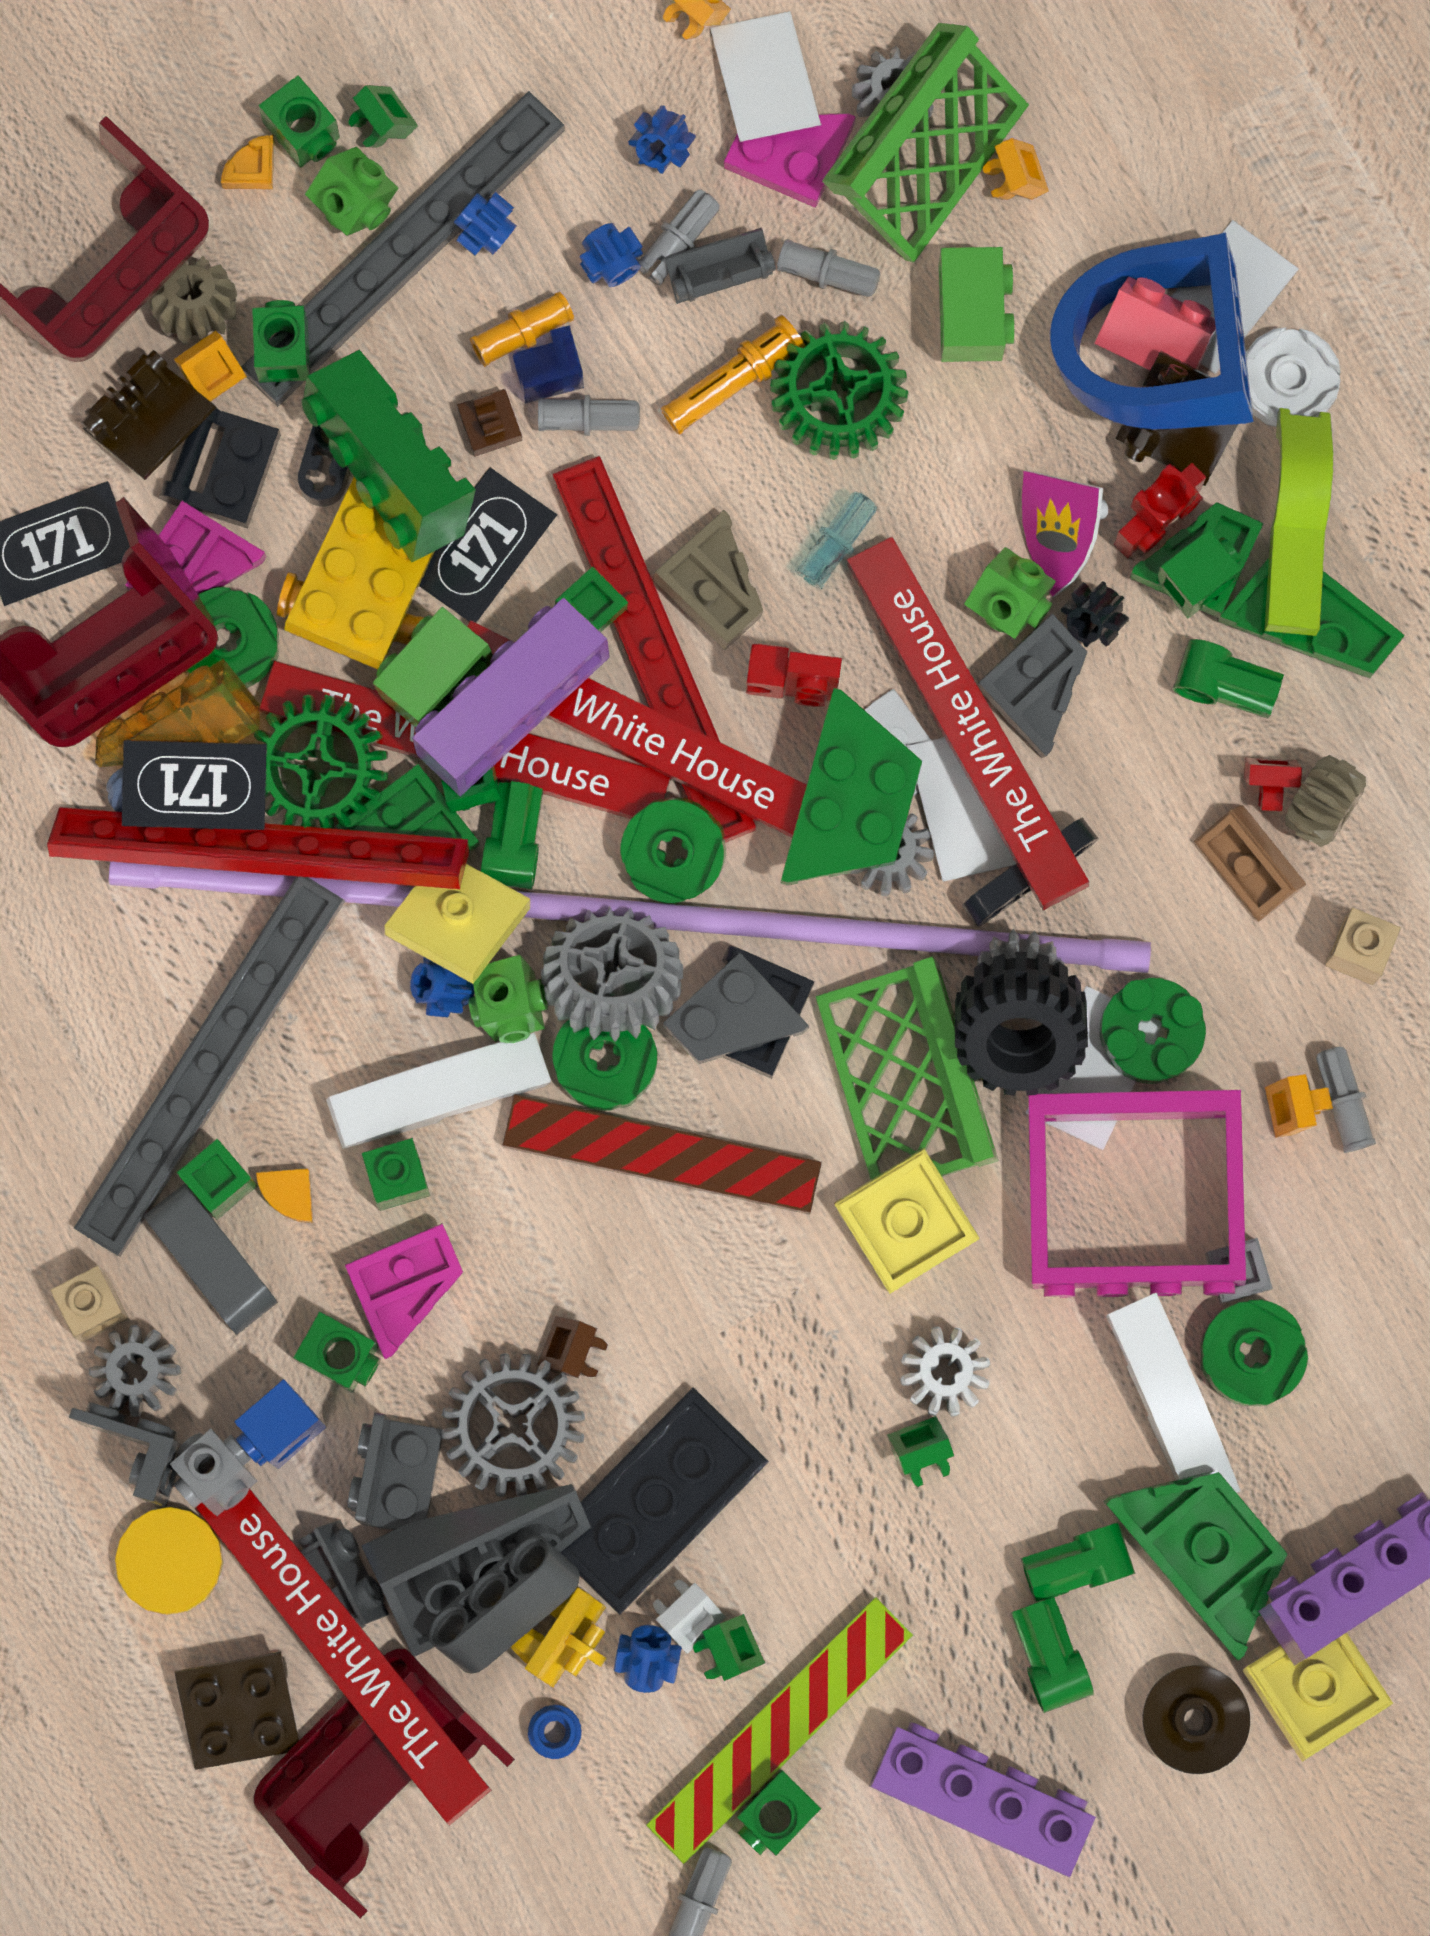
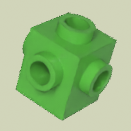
[305,146,398,236]
[964,547,1056,639]
[469,955,548,1043]

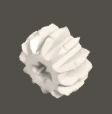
[900,1326,990,1417]

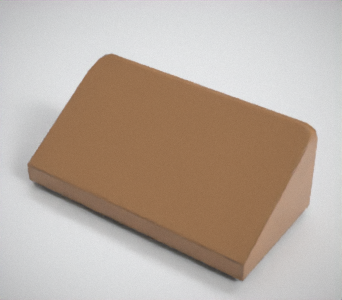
[1194,805,1306,922]

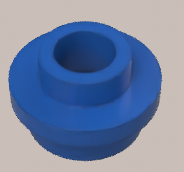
[528,1705,582,1759]

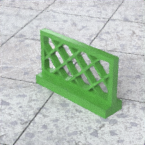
[822,23,1029,262]
[816,957,999,1180]

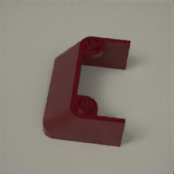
[0,116,209,362]
[0,497,218,747]
[253,1648,515,1919]

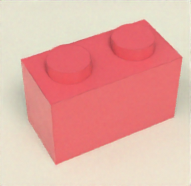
[1094,277,1216,370]

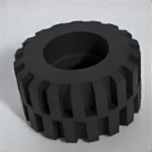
[955,952,1088,1096]

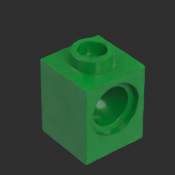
[258,75,340,168]
[252,300,310,383]
[1156,529,1242,619]
[177,1138,257,1220]
[362,1138,431,1211]
[293,1311,381,1393]
[737,1770,821,1856]

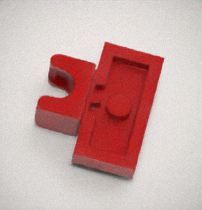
[1114,463,1206,559]
[746,644,842,707]

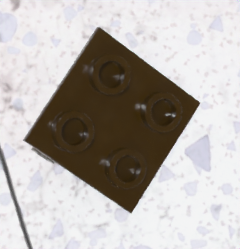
[81,350,217,480]
[1115,351,1252,486]
[174,1651,299,1770]

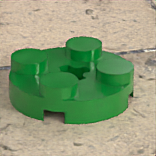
[186,587,279,693]
[620,797,726,903]
[1099,978,1206,1084]
[552,1019,658,1111]
[1200,1300,1308,1407]

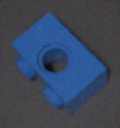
[234,1379,327,1469]

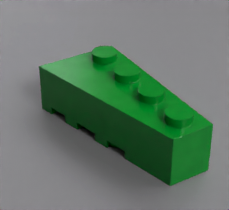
[301,349,476,562]

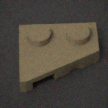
[652,510,763,650]

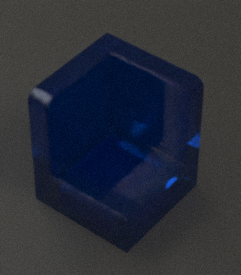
[513,325,584,404]

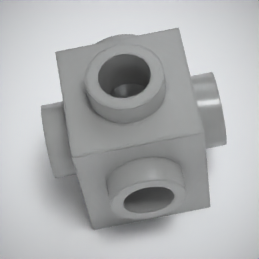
[170,1429,257,1516]

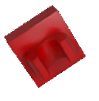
[1243,757,1302,811]

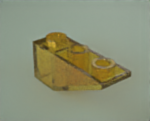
[95,659,260,768]

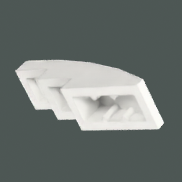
[326,1033,551,1149]
[1106,1293,1240,1493]

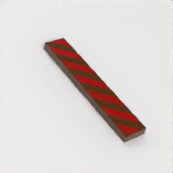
[502,1094,822,1215]

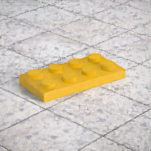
[284,477,435,669]

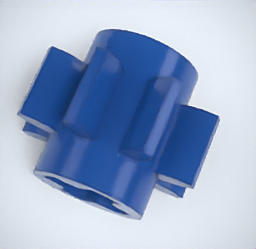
[628,105,696,174]
[454,192,517,256]
[579,223,643,287]
[410,957,475,1018]
[613,1625,682,1693]

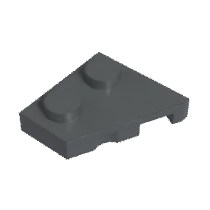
[977,614,1087,758]
[663,953,809,1064]

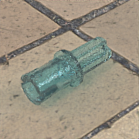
[795,491,877,590]

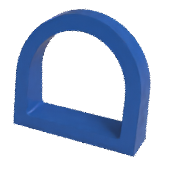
[1050,232,1254,429]

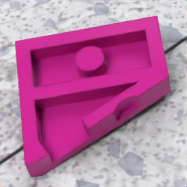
[345,1223,463,1359]

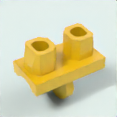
[511,1587,607,1688]

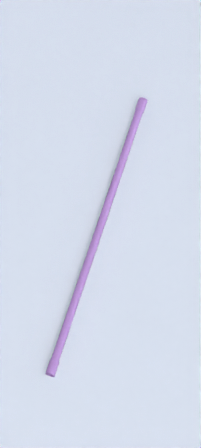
[109,861,1151,973]

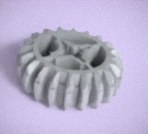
[541,906,683,1042]
[441,1353,585,1497]

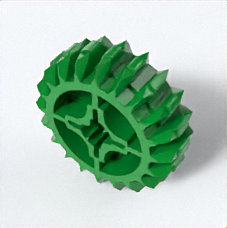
[770,321,908,460]
[254,695,388,829]

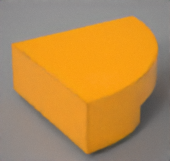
[221,135,274,189]
[256,1168,314,1223]

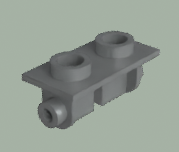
[665,227,776,304]
[299,1520,389,1628]

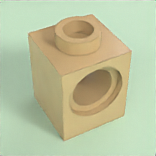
[1325,907,1401,985]
[50,1265,129,1343]

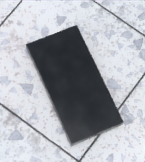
[561,1387,769,1615]

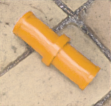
[470,291,574,367]

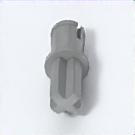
[638,190,720,285]
[777,239,880,297]
[538,395,640,436]
[1316,1047,1376,1153]
[668,1848,732,1936]

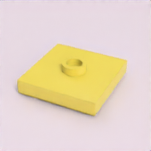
[384,864,530,984]
[834,1148,980,1294]
[1243,1632,1393,1762]

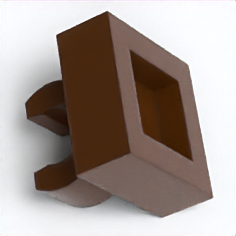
[457,389,522,457]
[537,1316,608,1378]

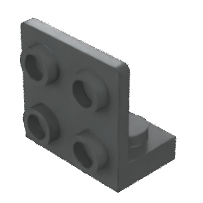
[69,1402,182,1508]
[348,1413,443,1530]

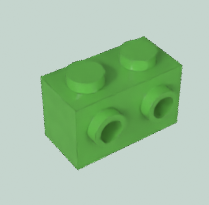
[938,247,1014,362]
[373,606,493,727]

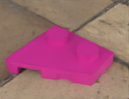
[724,114,856,208]
[125,501,267,595]

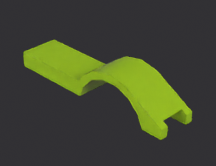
[1265,408,1333,636]

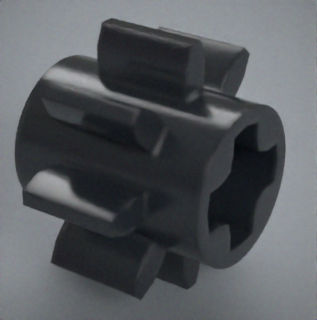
[1061,581,1129,647]

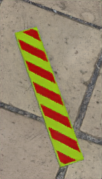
[646,1597,913,1864]

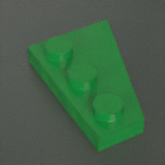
[1217,558,1405,679]

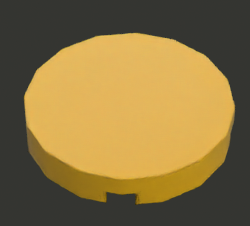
[115,1507,224,1615]

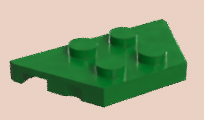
[781,688,922,885]
[1103,1470,1288,1661]

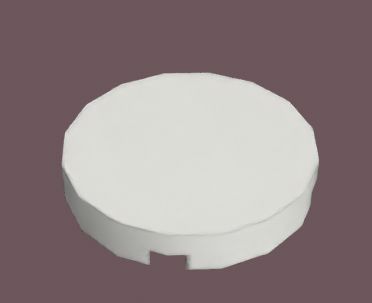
[1246,327,1341,427]

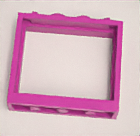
[1029,1090,1246,1298]

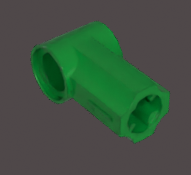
[1173,639,1284,719]
[481,781,543,889]
[1021,1522,1136,1602]
[1011,1597,1094,1713]

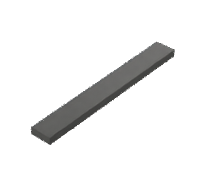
[241,91,565,407]
[74,876,345,1257]

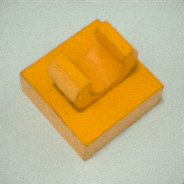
[663,0,731,40]
[983,138,1049,200]
[174,330,247,402]
[1265,1074,1333,1138]

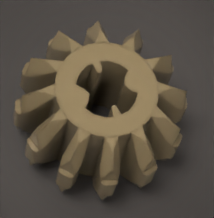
[150,256,237,345]
[1285,755,1366,847]

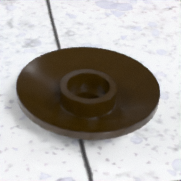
[1142,1665,1250,1774]

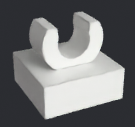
[653,1580,726,1654]

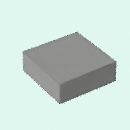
[1205,1238,1273,1304]

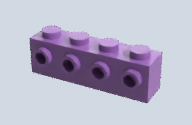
[412,598,610,797]
[1259,1492,1430,1666]
[869,1721,1096,1877]

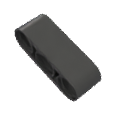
[143,1183,278,1335]
[428,1536,580,1674]

